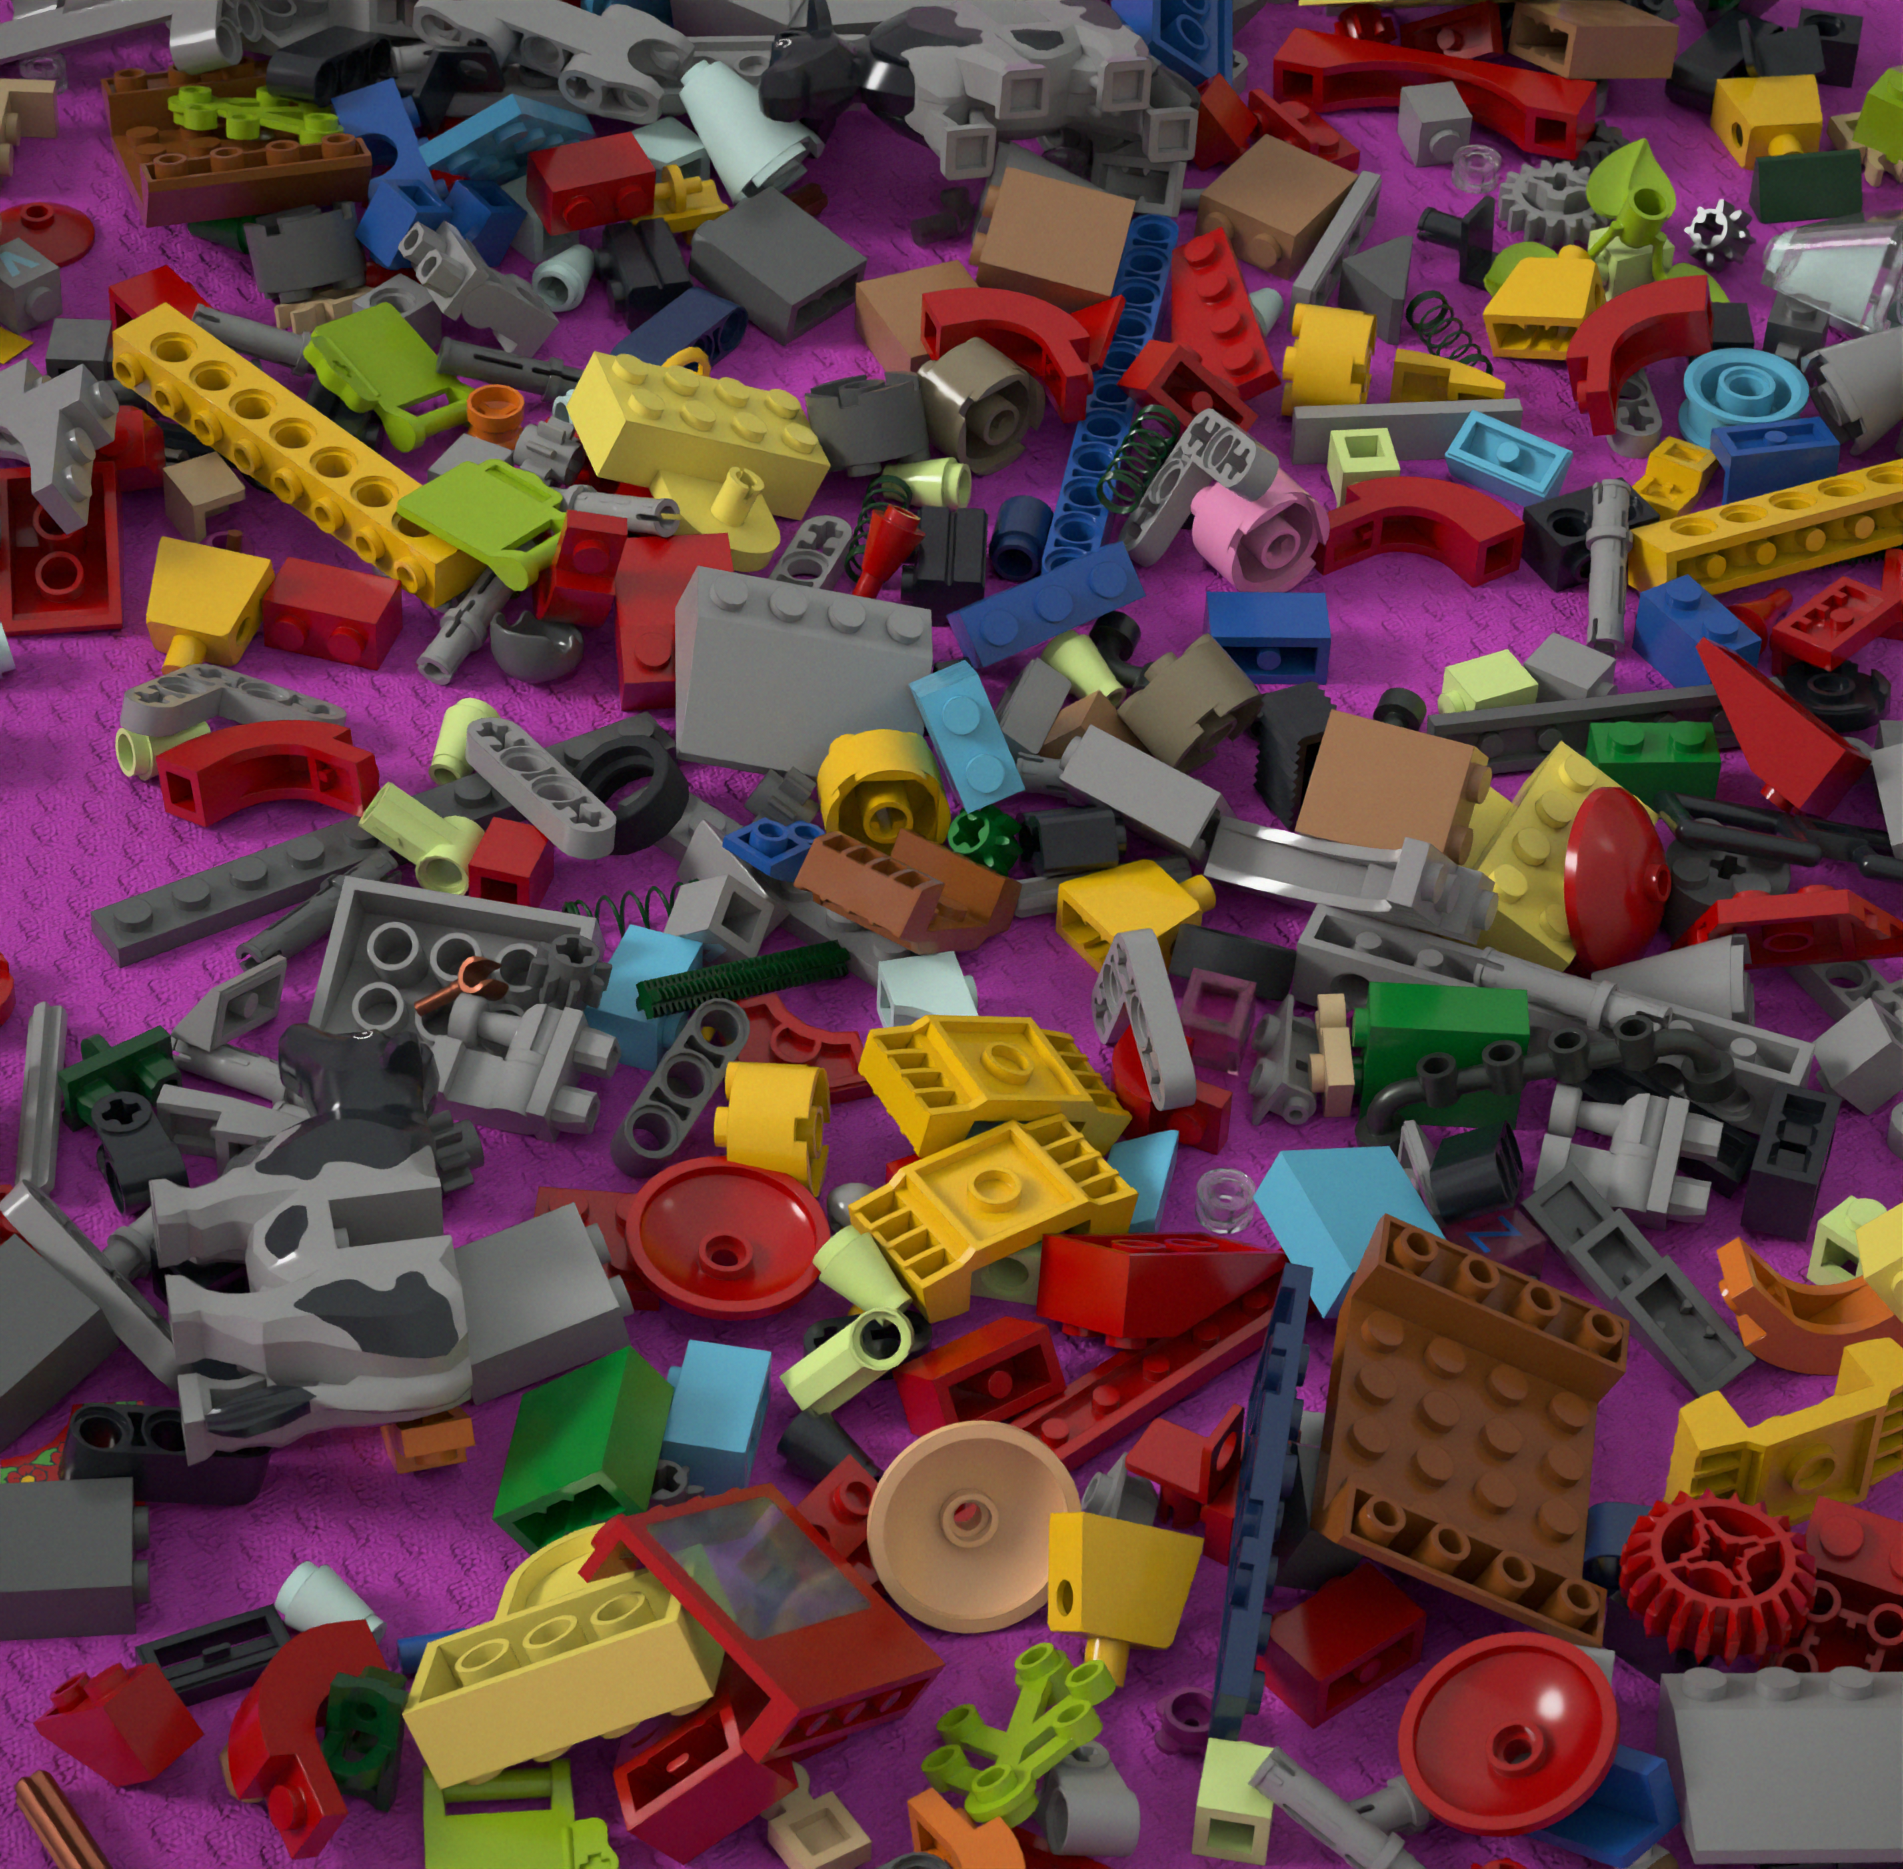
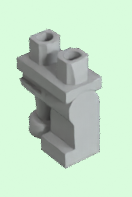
[398,221,559,358]
[432,992,621,1144]
[1533,1083,1723,1231]

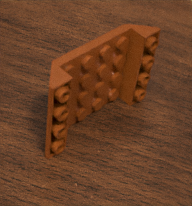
[100,56,372,228]
[1310,1213,1630,1648]

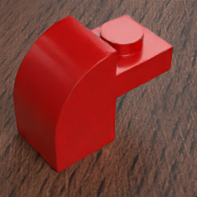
[1110,1023,1233,1156]

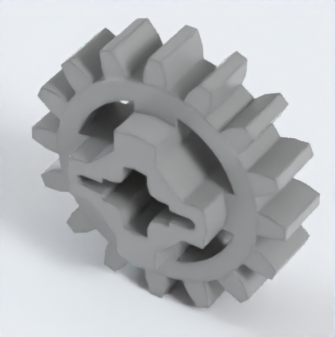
[1498,160,1614,248]

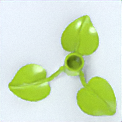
[1483,138,1730,303]

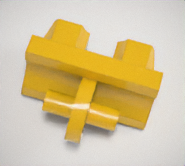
[625,164,730,245]

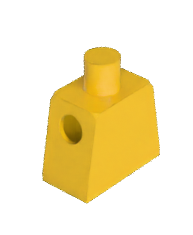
[1710,74,1823,170]
[1482,245,1606,360]
[146,536,275,675]
[1055,859,1216,974]
[1048,1512,1204,1688]

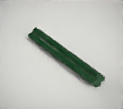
[636,939,851,1020]

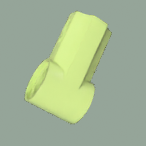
[358,781,485,895]
[779,1306,914,1415]

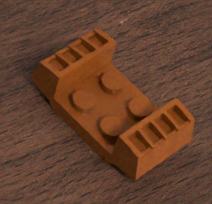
[793,828,1023,955]

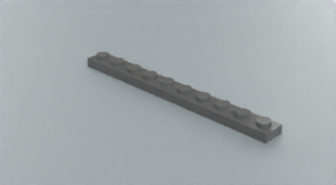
[90,711,678,968]

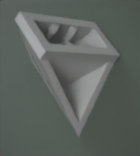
[1090,140,1186,219]

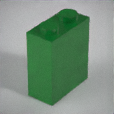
[1352,981,1530,1130]
[492,1345,674,1555]

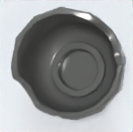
[490,611,584,684]

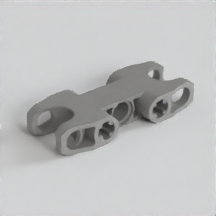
[413,0,695,124]

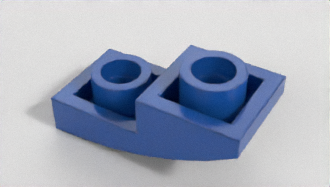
[722,817,825,882]

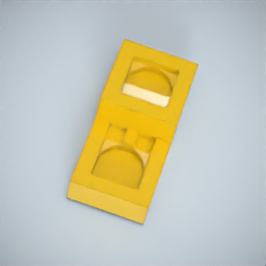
[1390,348,1506,403]
[1632,436,1719,522]

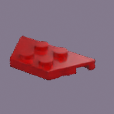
[1668,885,1903,970]

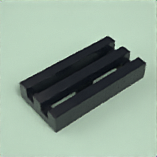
[135,1603,291,1707]

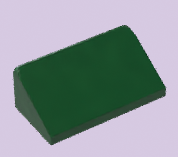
[1749,149,1863,224]

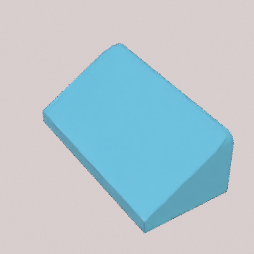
[1444,409,1574,507]
[1107,1130,1179,1233]

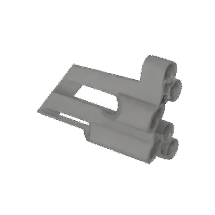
[0,0,263,76]

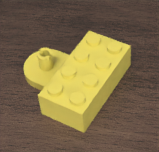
[566,351,831,572]
[1439,741,1660,972]
[402,1523,726,1790]

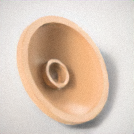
[867,1421,1082,1633]

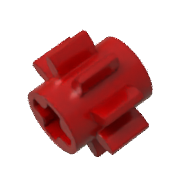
[1332,4,1398,45]

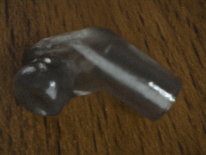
[910,186,975,246]

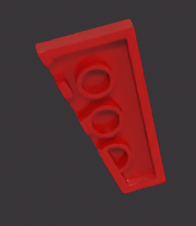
[1171,226,1282,402]

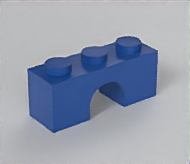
[331,78,449,204]
[354,179,528,271]
[946,540,1146,669]

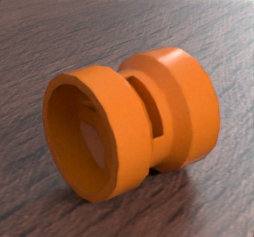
[467,384,525,451]

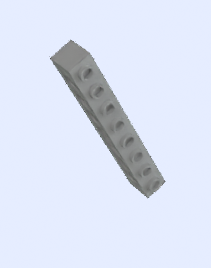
[1292,903,1816,1135]

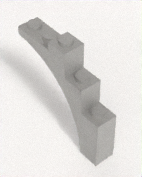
[0,358,119,535]
[1204,815,1499,945]

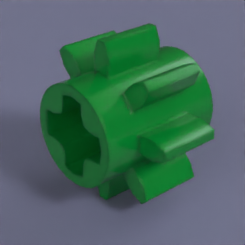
[946,804,1024,876]

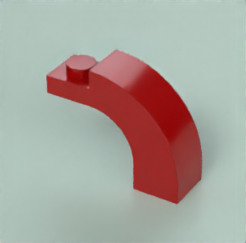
[1566,275,1714,436]
[920,287,1094,424]
[1311,476,1525,588]
[532,509,628,629]
[156,720,380,828]
[228,1619,389,1860]

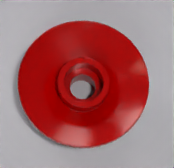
[0,202,95,268]

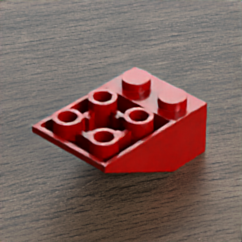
[1757,1495,1903,1673]
[613,1610,799,1865]

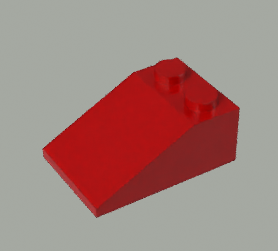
[0,461,124,637]
[612,533,734,711]
[1696,637,1872,819]
[1036,1232,1287,1349]

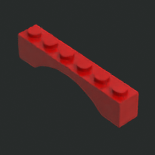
[1273,27,1597,161]

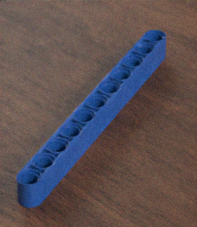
[1041,214,1179,575]

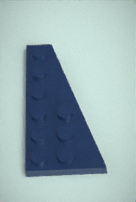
[1207,1262,1314,1742]

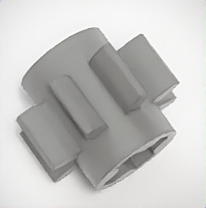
[513,416,586,488]

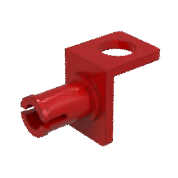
[1125,1403,1245,1529]

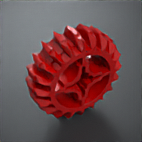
[1619,1487,1817,1668]

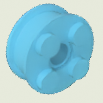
[1678,348,1809,449]

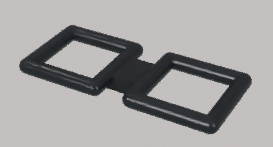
[1653,790,1903,885]

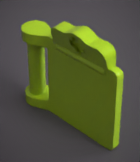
[303,302,475,453]
[396,458,566,591]
[421,1758,620,1869]

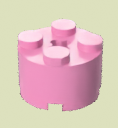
[1191,467,1330,592]

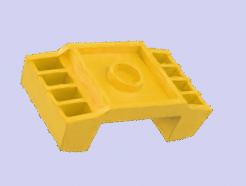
[858,1015,1133,1158]
[848,1113,1139,1323]
[1662,1337,1903,1527]

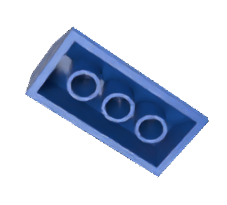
[1111,0,1233,89]

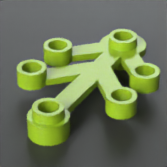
[168,86,344,145]
[921,1643,1116,1829]

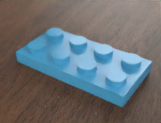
[418,93,596,186]

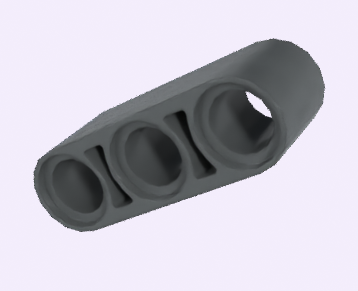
[610,998,750,1178]

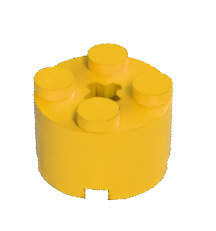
[1281,303,1377,417]
[816,729,951,856]
[714,1061,830,1197]

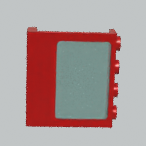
[578,1482,946,1764]

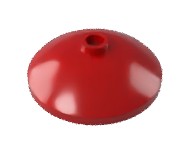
[1564,787,1671,974]
[625,1156,830,1321]
[1398,1632,1620,1837]

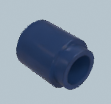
[989,495,1054,581]

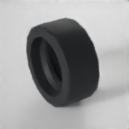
[571,735,689,855]
[1169,924,1297,1001]

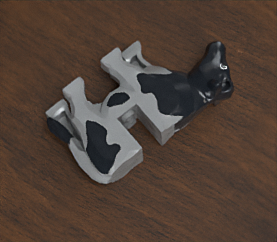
[758,0,1201,180]
[149,1023,473,1467]

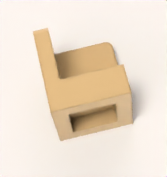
[163,451,246,544]

